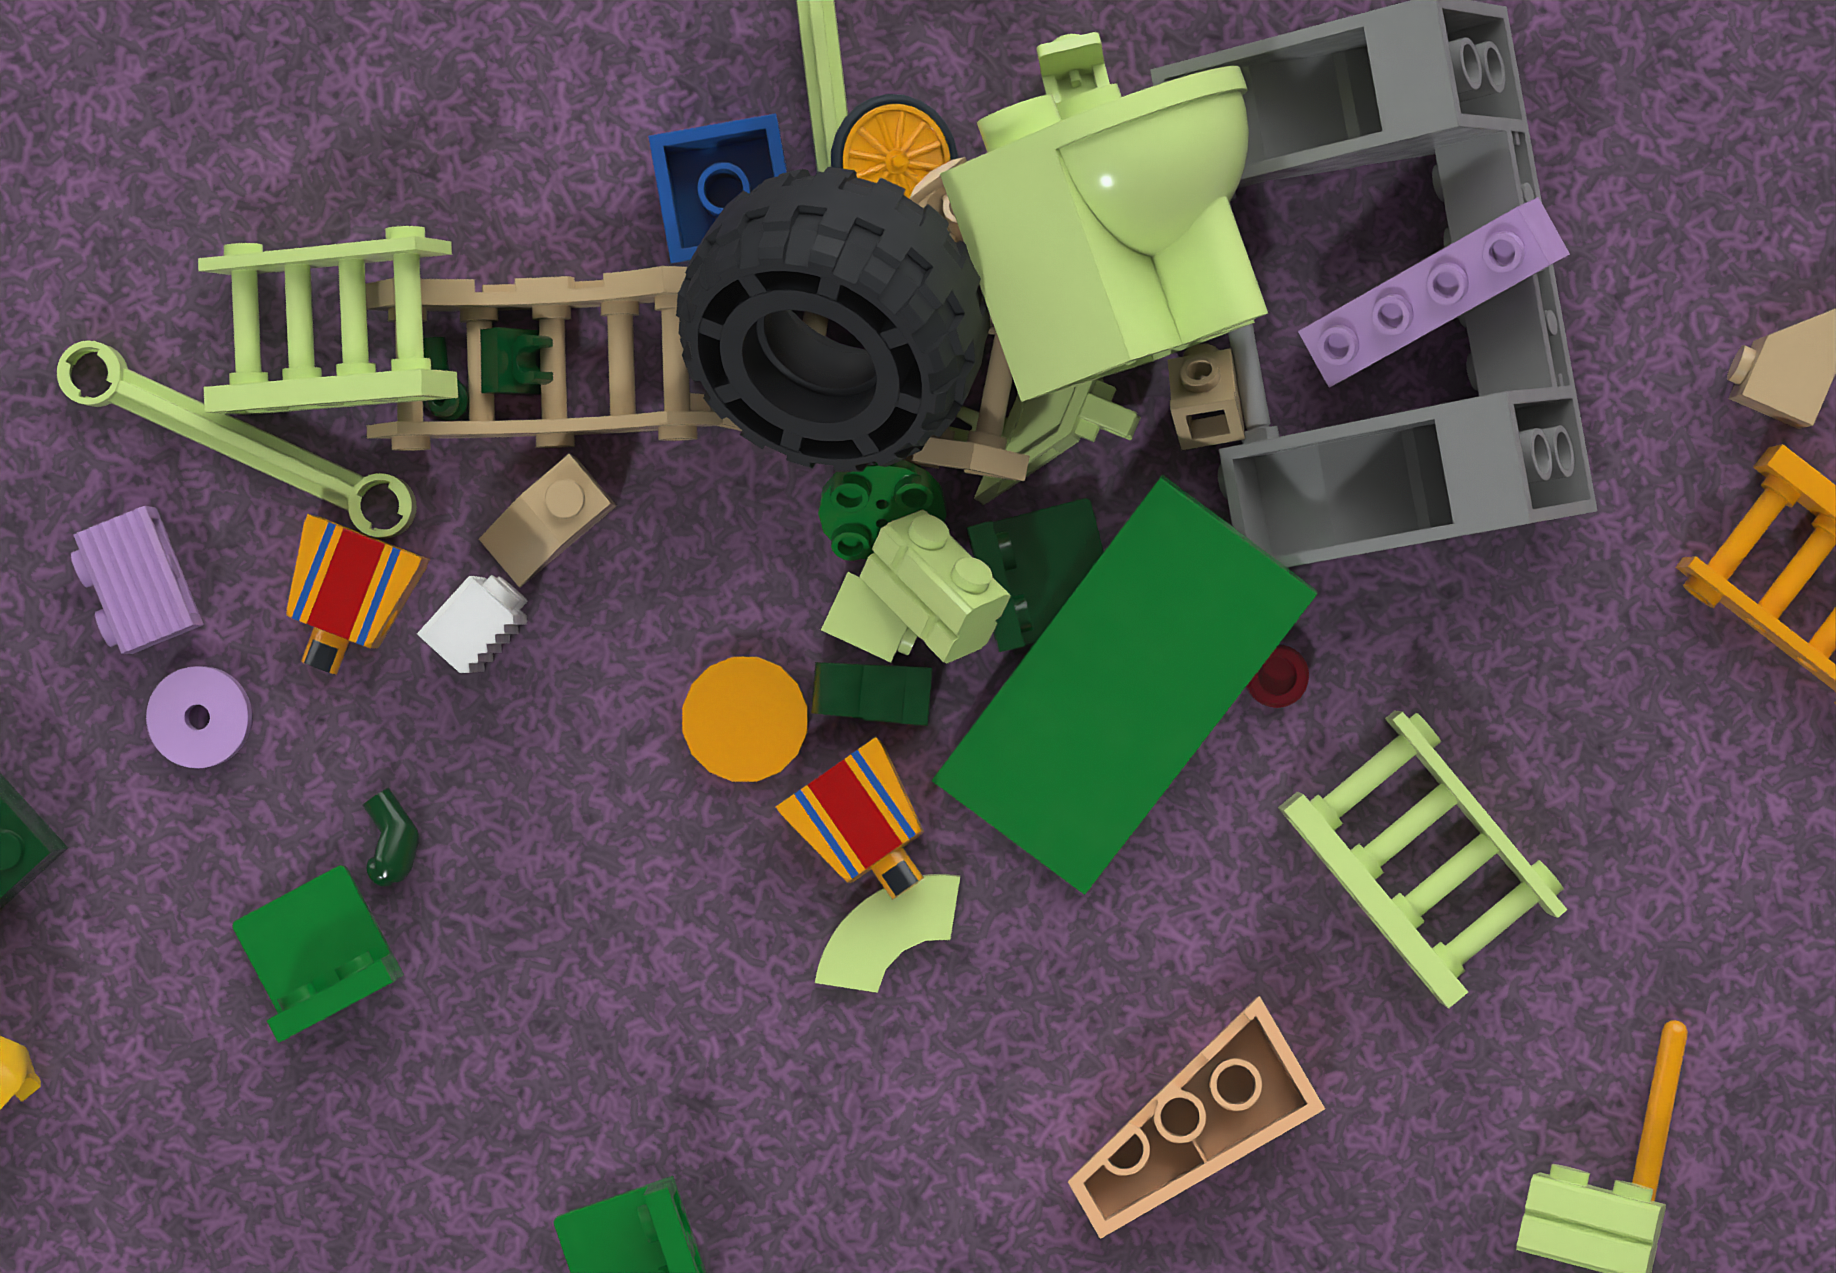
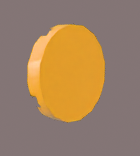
[682,657,808,782]

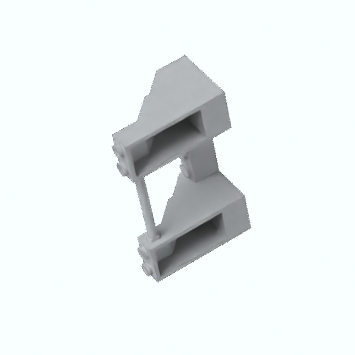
[1150,0,1597,567]

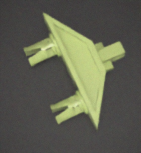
[949,377,1141,505]

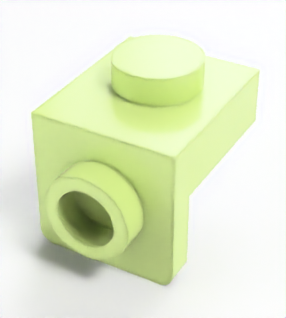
[1036,32,1110,104]

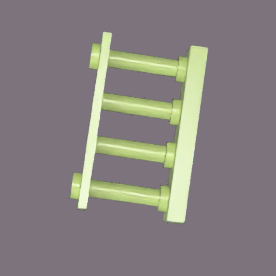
[198,226,458,415]
[1278,710,1567,1009]

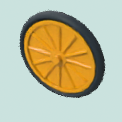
[831,94,958,198]

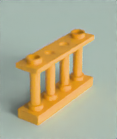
[1675,444,1836,705]

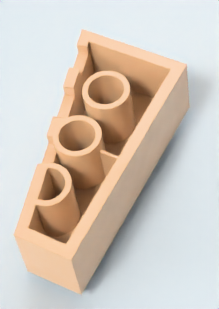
[1068,996,1325,1239]

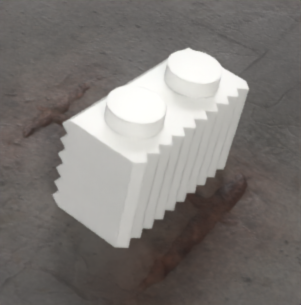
[417,575,528,673]

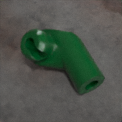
[423,337,469,421]
[362,787,419,887]

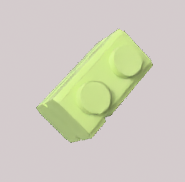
[860,510,1011,664]
[1516,1164,1666,1273]

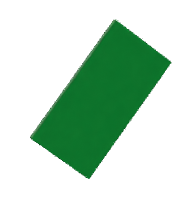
[932,475,1318,895]

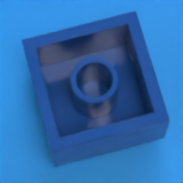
[648,113,787,267]

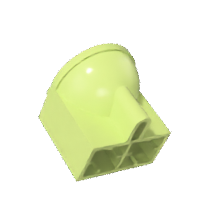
[940,66,1268,402]

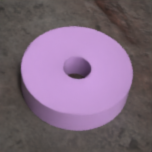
[146,666,252,768]

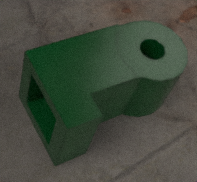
[811,662,932,726]

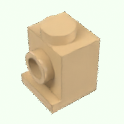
[1168,344,1245,450]

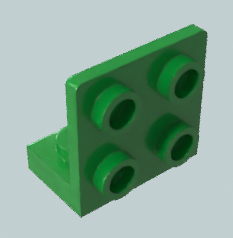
[232,865,404,1043]
[554,1176,707,1273]

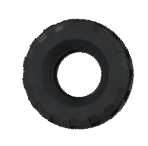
[676,167,990,472]

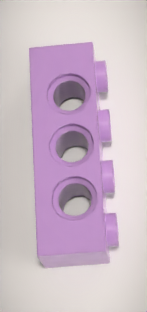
[1298,197,1570,388]

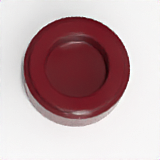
[1246,644,1309,708]

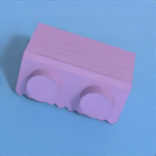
[71,506,203,654]

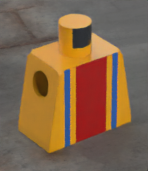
[286,514,430,675]
[776,737,924,900]

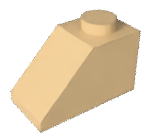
[1727,308,1836,429]
[479,454,617,588]

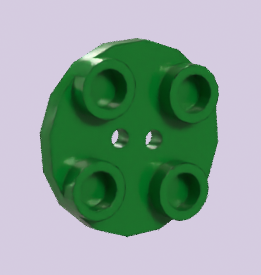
[818,460,947,561]

